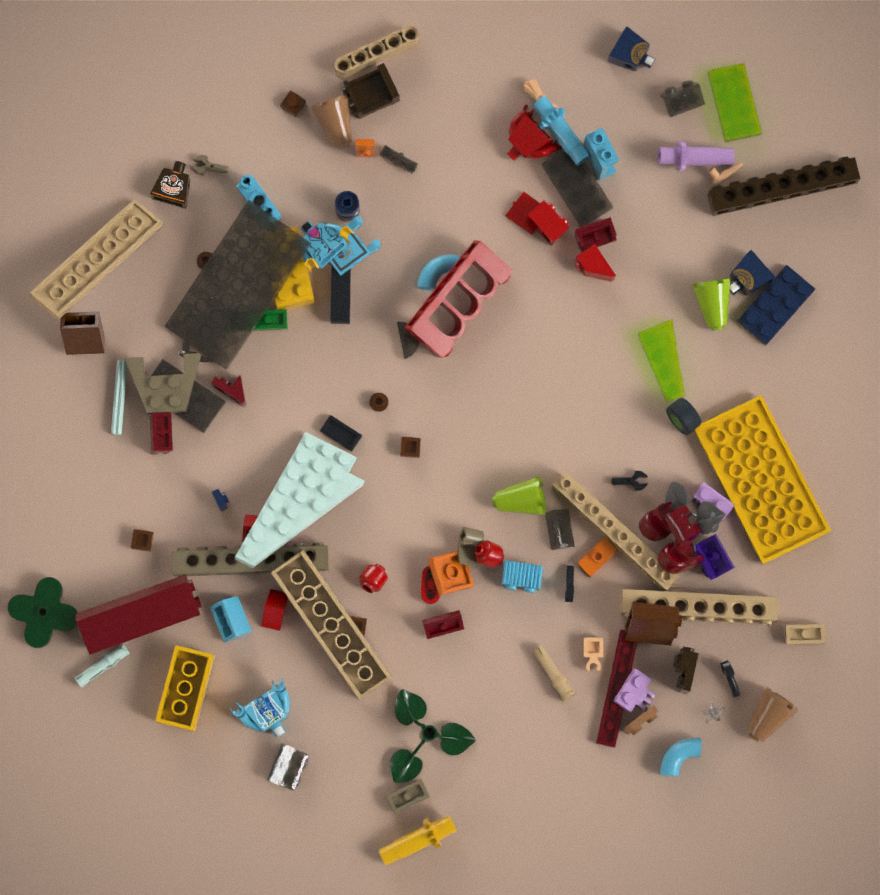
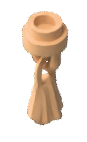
[524,79,558,109]

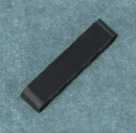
[331,264,351,324]

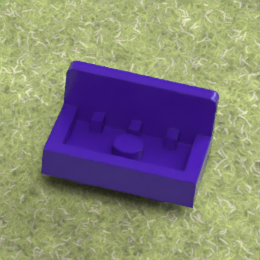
[695,534,735,580]

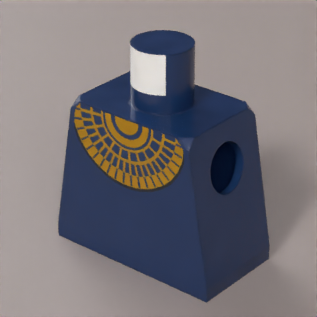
[608,26,655,71]
[729,250,775,296]

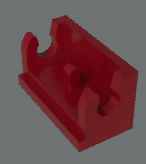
[574,217,617,253]
[150,413,173,455]

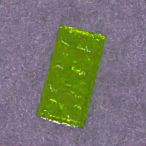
[707,63,762,143]

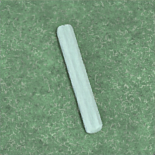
[111,360,128,435]

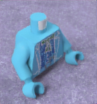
[230,677,290,738]

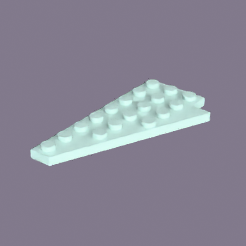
[235,432,364,568]

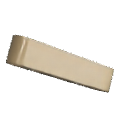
[335,26,419,78]

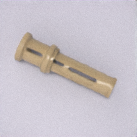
[533,645,577,702]

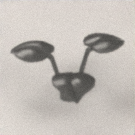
[665,482,726,553]

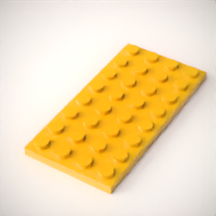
[694,395,831,565]

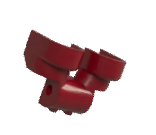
[639,501,704,574]

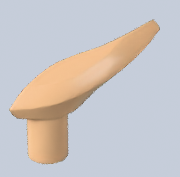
[708,163,743,184]

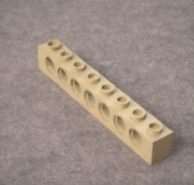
[551,471,680,591]
[620,589,778,625]

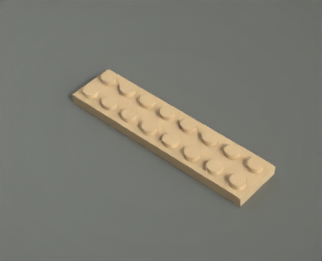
[29,199,163,320]

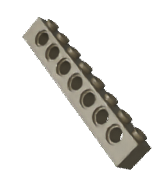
[172,542,329,577]

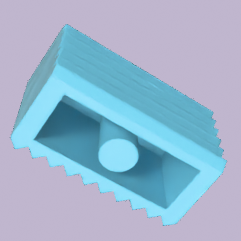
[501,560,543,593]

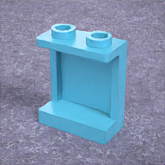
[583,128,619,181]

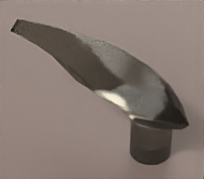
[178,342,214,362]

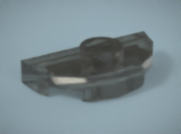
[397,322,419,360]

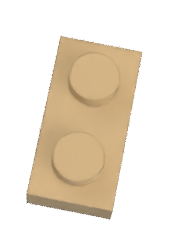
[785,624,825,645]

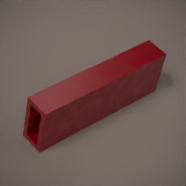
[75,574,202,655]

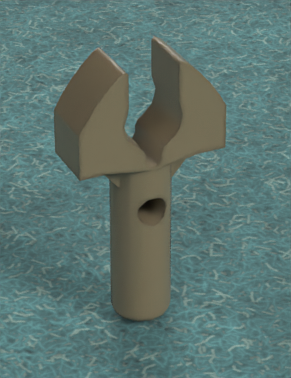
[193,155,229,176]

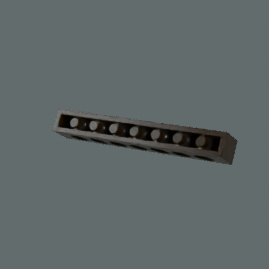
[707,156,861,216]

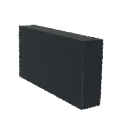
[320,415,362,452]

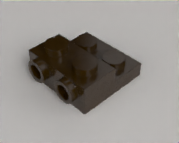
[673,646,699,694]

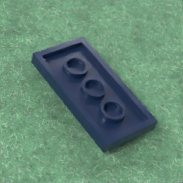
[737,265,815,345]

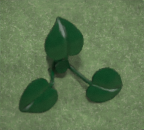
[390,689,476,783]

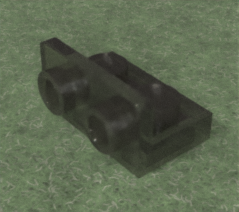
[660,80,705,117]

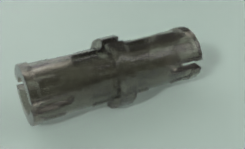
[380,145,418,174]

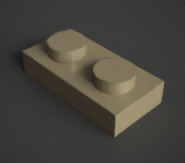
[386,779,430,814]

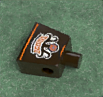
[150,161,190,209]

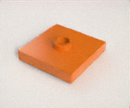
[427,551,474,596]

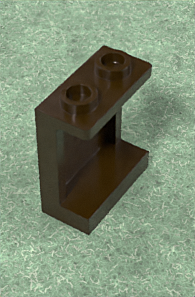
[341,63,400,119]

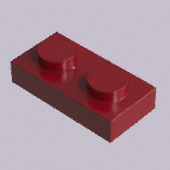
[422,610,464,639]

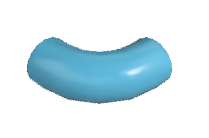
[417,255,459,291]
[660,738,701,776]

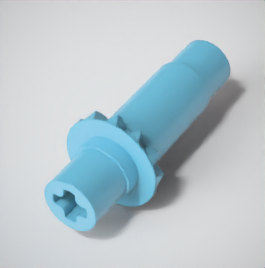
[533,96,590,166]

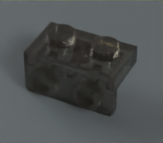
[267,744,308,791]

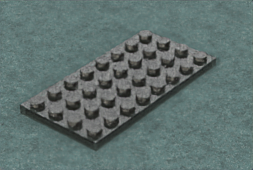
[165,200,311,370]

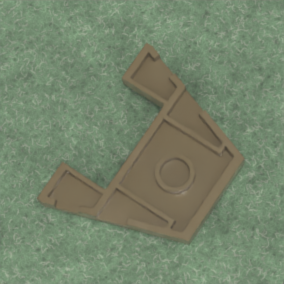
[126,353,201,415]

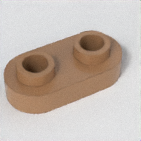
[623,705,658,736]

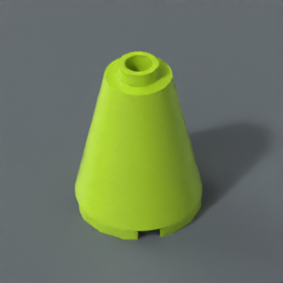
[692,278,730,331]
[492,477,546,515]

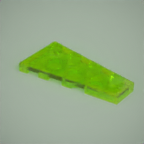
[637,319,685,403]

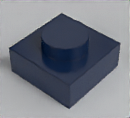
[212,489,229,512]

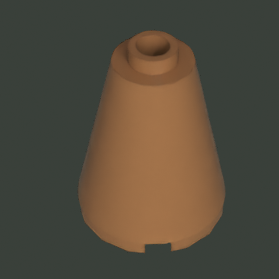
[311,95,352,149]
[747,686,798,743]

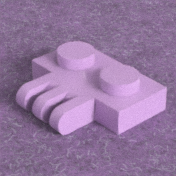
[613,669,655,712]

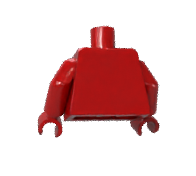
[507,104,563,161]

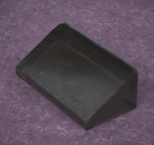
[545,509,575,550]

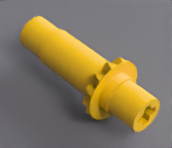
[379,815,457,866]

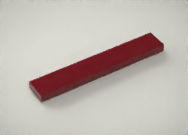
[596,629,638,748]

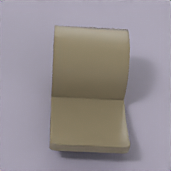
[458,527,484,567]

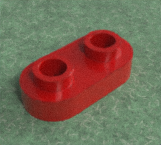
[421,566,440,605]

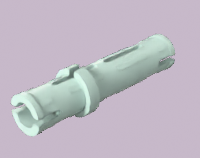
[75,644,130,688]

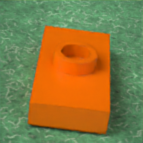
[355,139,375,157]
[577,537,618,577]

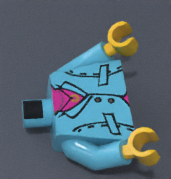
[301,221,354,273]

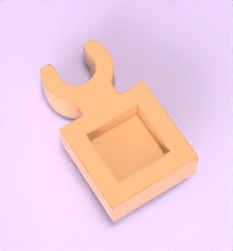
[583,638,603,671]

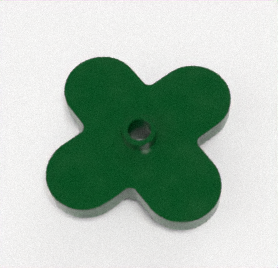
[8,577,78,649]

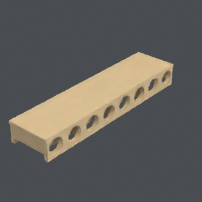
[271,549,392,700]

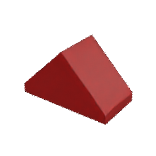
[261,589,288,631]

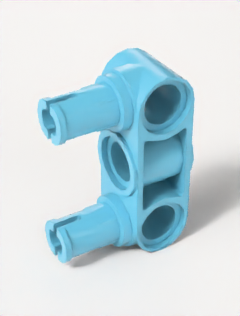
[236,175,282,229]

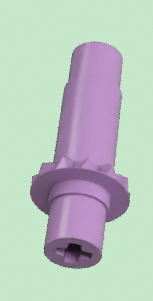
[657,141,735,171]

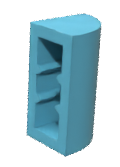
[210,596,252,643]

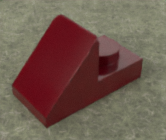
[211,375,246,407]

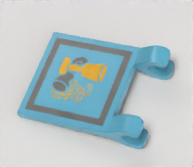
[329,216,381,276]

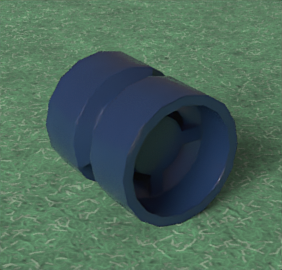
[335,191,360,221]

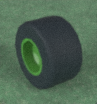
[666,398,701,435]

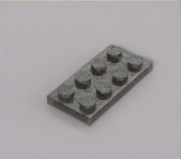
[541,151,613,227]
[151,359,226,433]

